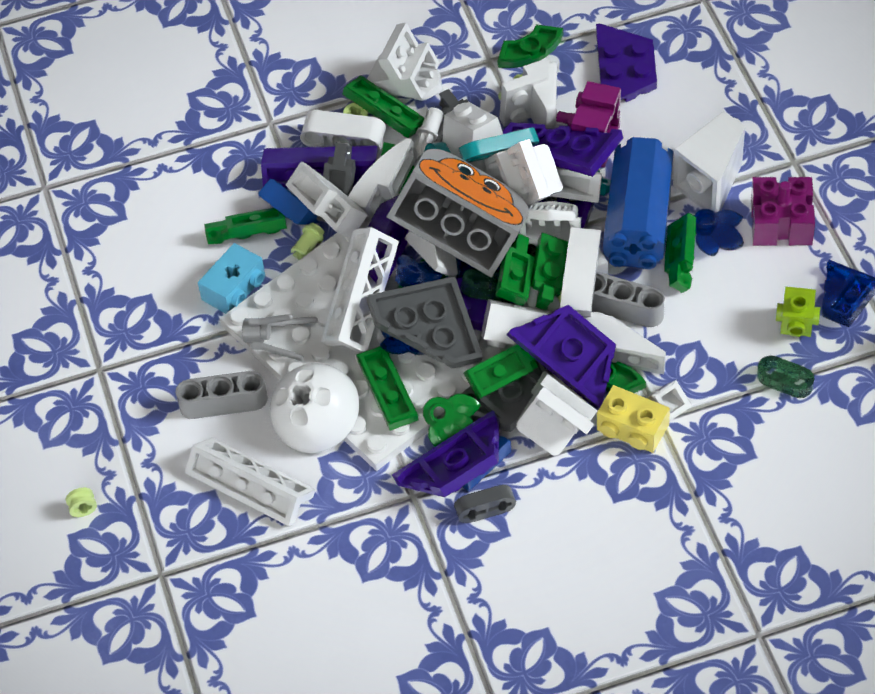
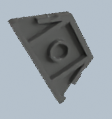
[461,360,547,432]

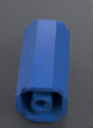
[603,137,674,270]

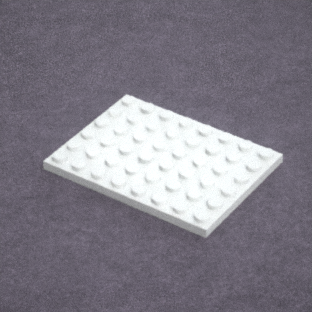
[219,225,505,471]

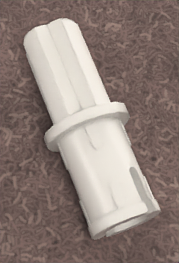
[414,107,444,161]

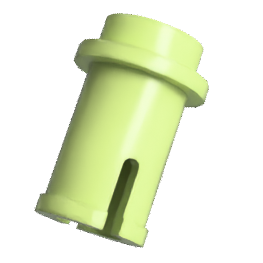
[291,223,324,260]

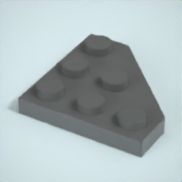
[367,276,483,368]

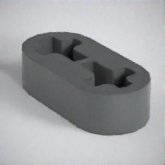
[454,485,516,523]

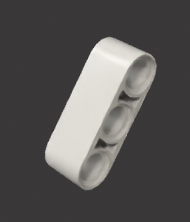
[300,110,386,152]

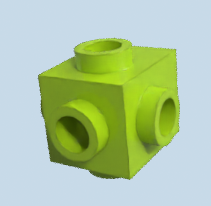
[775,287,820,337]

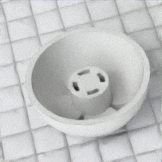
[270,363,359,453]

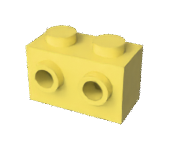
[597,385,670,453]

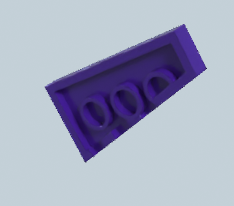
[503,122,624,177]

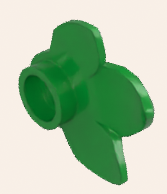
[423,393,480,447]

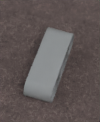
[592,272,665,327]
[175,371,268,419]

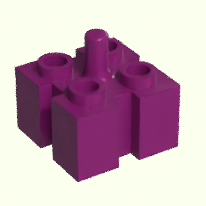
[556,81,621,168]
[751,177,815,246]

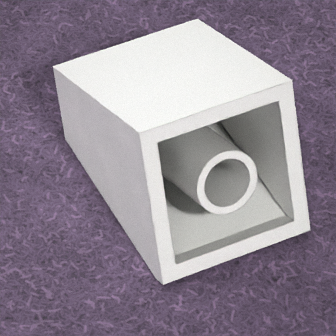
[442,102,503,172]
[673,111,745,218]

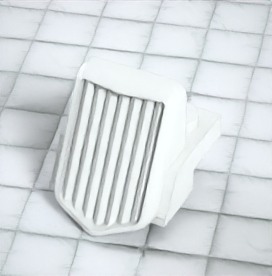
[367,23,442,101]
[499,58,558,129]
[484,139,563,206]
[520,201,581,257]
[516,371,597,456]

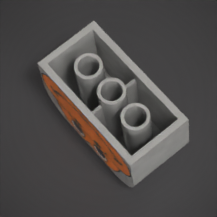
[387,149,529,278]

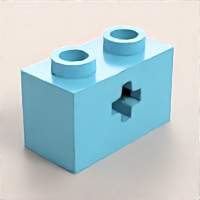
[198,243,266,314]

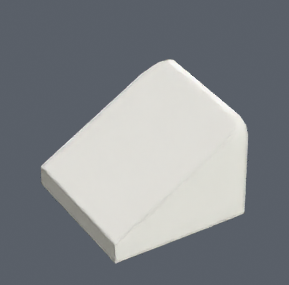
[646,380,692,421]

